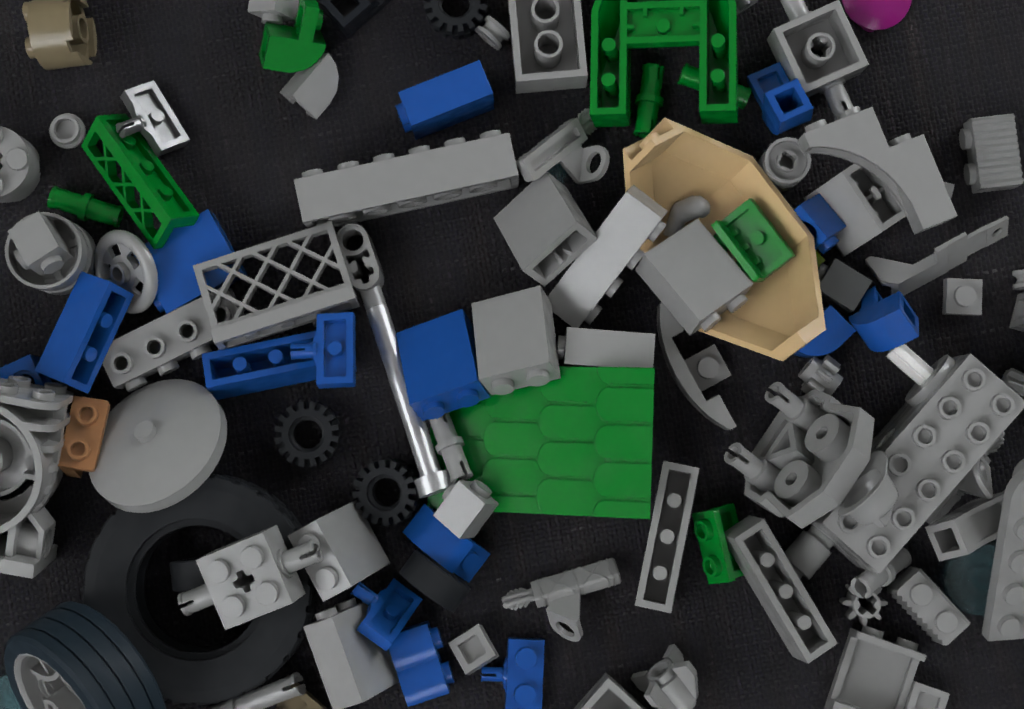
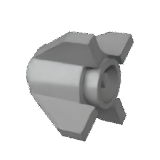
[631,644,699,709]

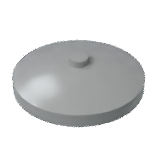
[89,379,227,513]

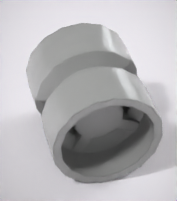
[758,137,811,192]

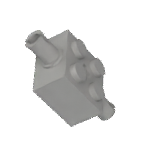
[767,0,869,121]
[177,525,323,630]

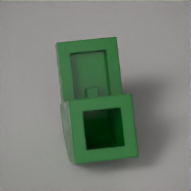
[259,0,326,73]

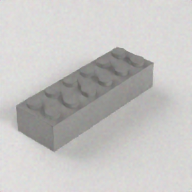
[293,130,519,228]

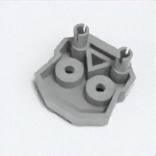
[724,382,875,529]

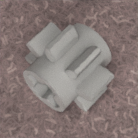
[798,354,843,395]
[839,584,888,626]

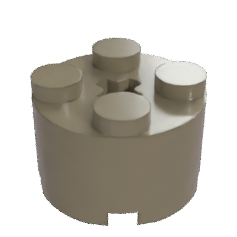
[22,0,97,70]

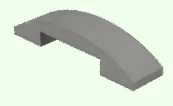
[657,302,737,430]

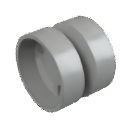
[5,212,96,295]

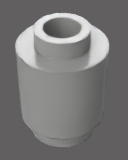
[784,526,834,580]

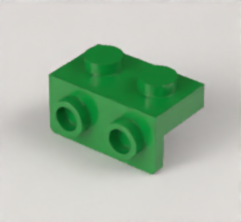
[711,198,796,282]
[692,503,744,584]

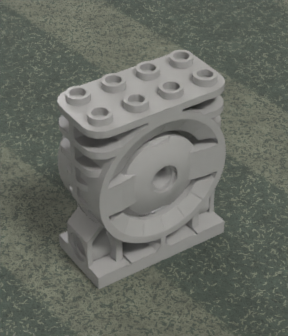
[0,376,74,579]

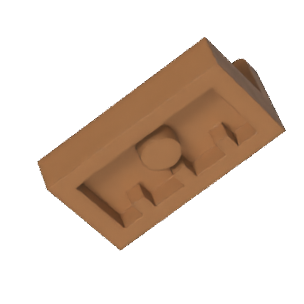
[58,396,110,478]

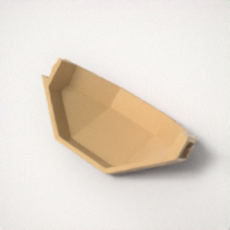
[623,117,826,361]

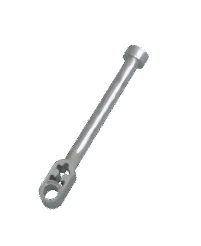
[337,224,452,498]

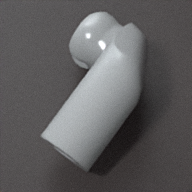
[663,196,711,237]

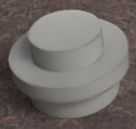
[49,113,86,149]

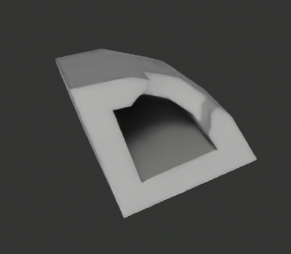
[279,53,339,119]

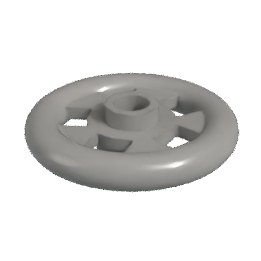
[94,230,158,314]

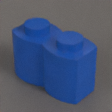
[389,620,455,707]

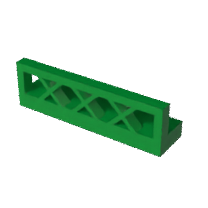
[81,113,200,249]

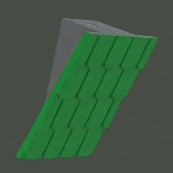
[427,366,655,519]

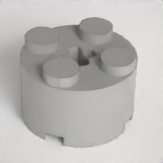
[0,126,41,203]

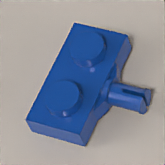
[290,312,356,389]
[351,578,423,651]
[480,638,545,709]

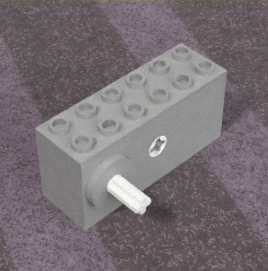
[809,344,1024,574]

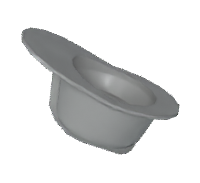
[838,450,899,528]

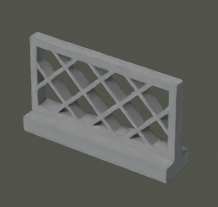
[193,221,360,350]

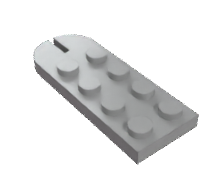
[981,459,1024,641]

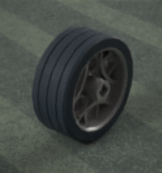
[4,601,166,709]

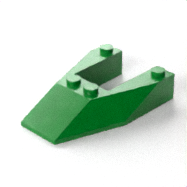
[590,0,738,127]

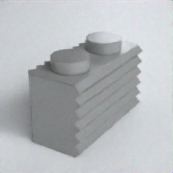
[959,113,1024,194]
[887,566,971,645]

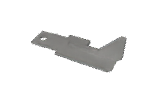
[865,216,1009,296]

